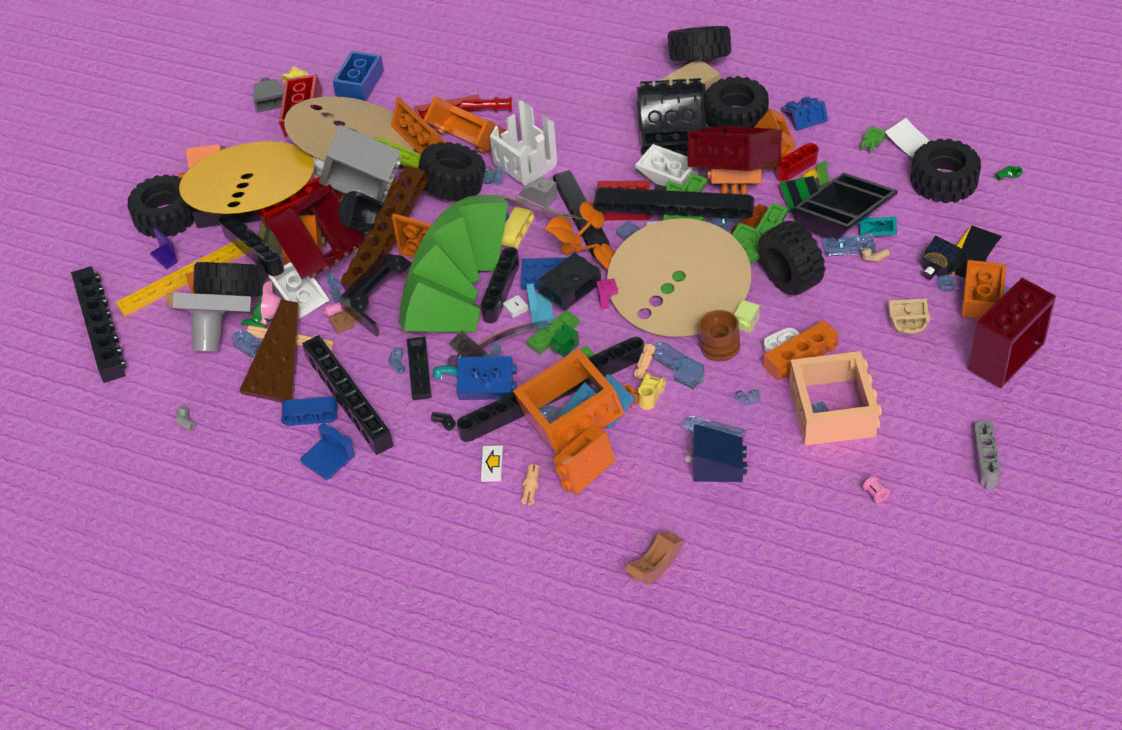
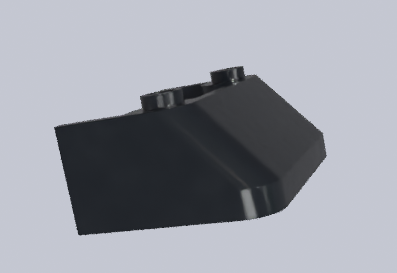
[340,254,412,337]

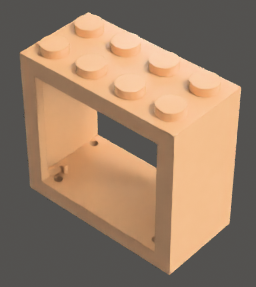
[789,351,882,446]

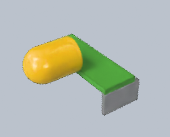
[802,160,831,188]

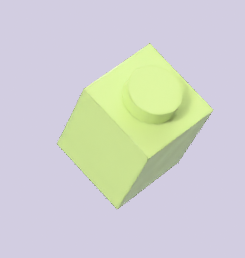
[734,300,760,333]

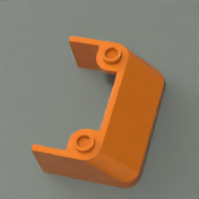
[424,96,507,153]

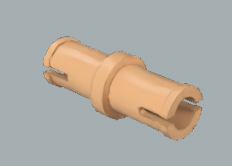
[521,464,540,505]

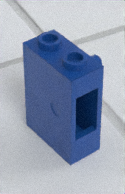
[457,356,517,400]

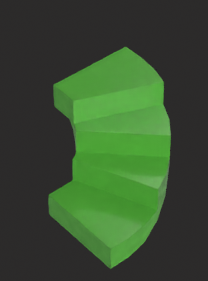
[398,194,508,332]

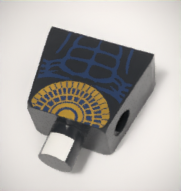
[922,235,966,280]

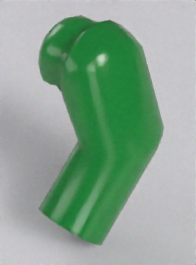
[995,166,1023,181]

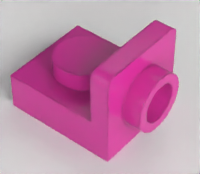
[596,278,618,310]

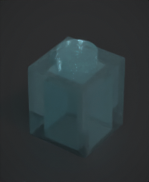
[674,355,705,390]

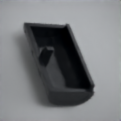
[338,191,383,235]

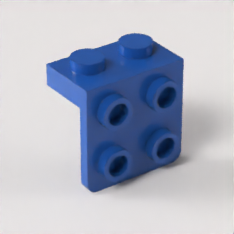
[300,423,355,480]

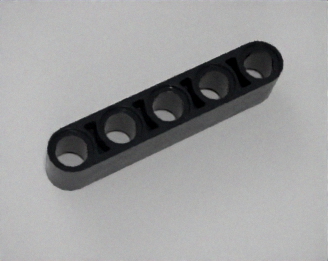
[481,247,519,323]

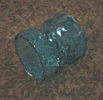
[484,167,503,184]

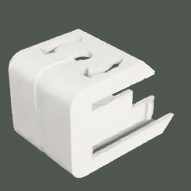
[490,99,557,186]

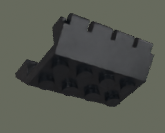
[636,78,709,148]

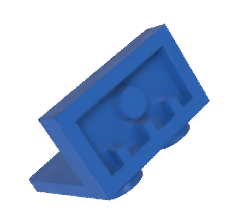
[781,96,828,130]

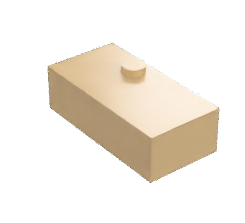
[653,60,720,91]

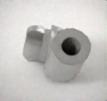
[176,406,196,431]

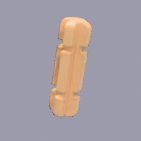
[634,344,656,380]

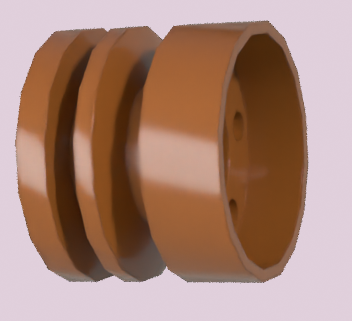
[699,310,741,361]

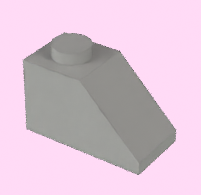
[519,177,557,208]

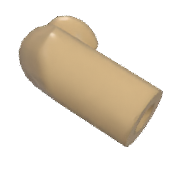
[861,248,890,262]

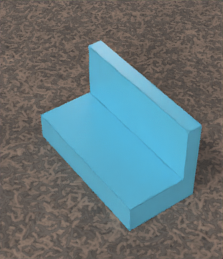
[526,283,554,322]

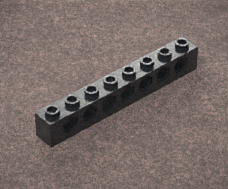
[71,266,127,383]
[302,335,393,455]

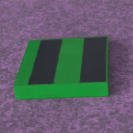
[779,176,819,213]

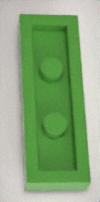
[526,310,580,355]

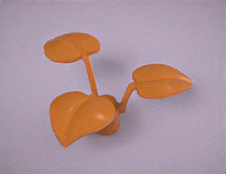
[545,201,615,270]

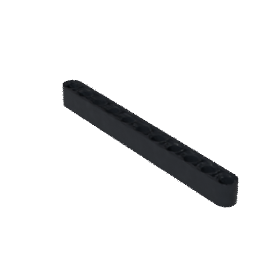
[457,337,644,442]

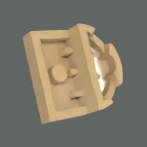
[888,299,930,335]

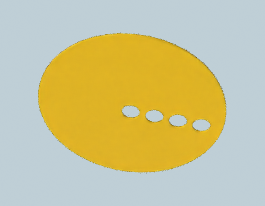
[179,141,314,214]

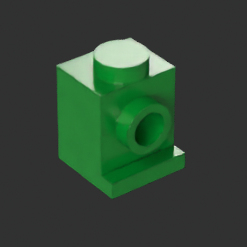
[550,323,579,358]

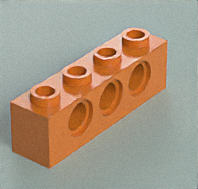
[763,320,839,381]

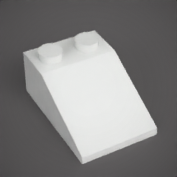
[635,144,698,186]
[268,262,330,320]

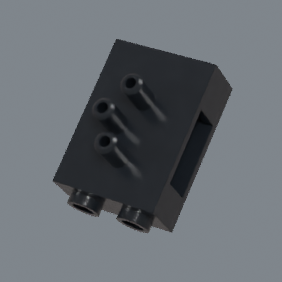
[538,252,601,311]

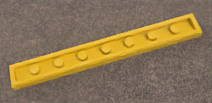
[115,242,245,317]

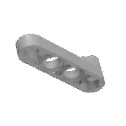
[974,420,1000,489]

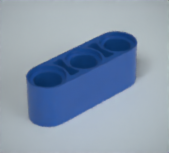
[281,397,337,426]

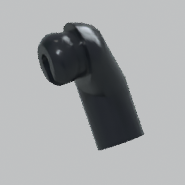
[431,412,456,431]

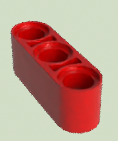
[775,143,819,182]

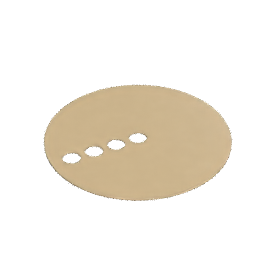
[284,96,414,161]
[607,218,752,337]

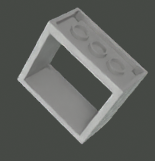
[319,125,401,203]

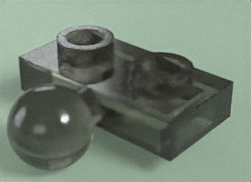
[447,331,487,368]

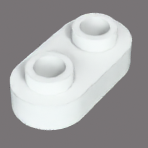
[764,328,799,352]

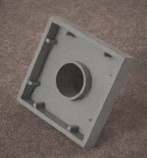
[165,293,251,351]

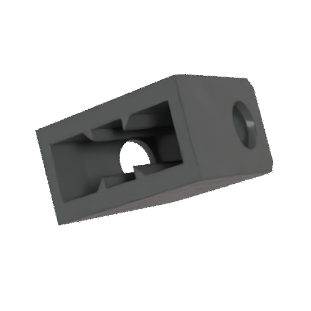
[253,77,283,113]

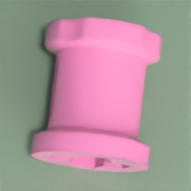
[862,476,890,503]

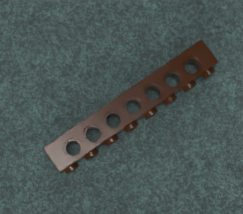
[341,165,429,291]

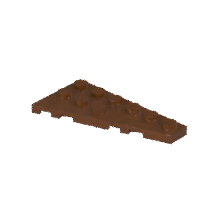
[240,299,300,403]

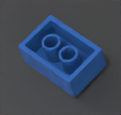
[333,51,384,101]

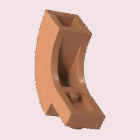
[625,530,685,585]

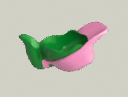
[240,281,281,328]

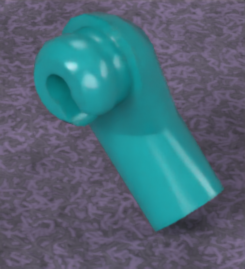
[432,365,458,379]

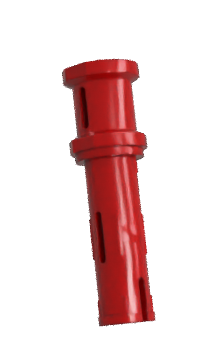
[462,97,512,112]

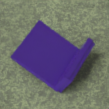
[150,228,178,270]

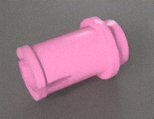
[324,302,345,317]

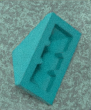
[860,217,897,237]

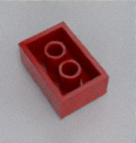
[597,180,650,221]

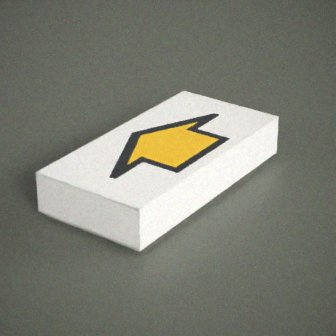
[481,445,503,482]

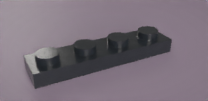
[407,336,432,400]

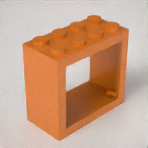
[513,349,625,455]

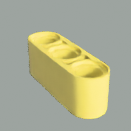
[501,206,534,249]

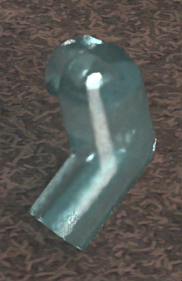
[388,347,406,374]
[735,389,761,406]

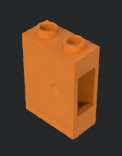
[754,109,796,170]
[708,168,761,194]
[553,425,615,495]

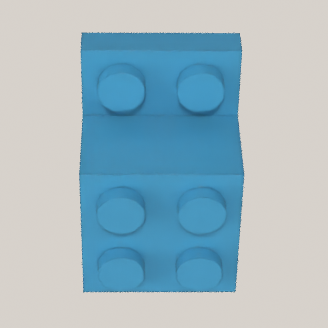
[560,374,636,429]

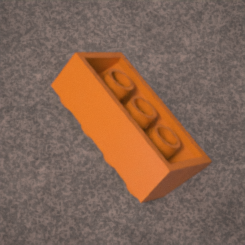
[391,97,446,154]

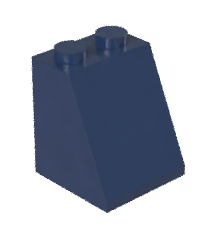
[694,424,747,482]

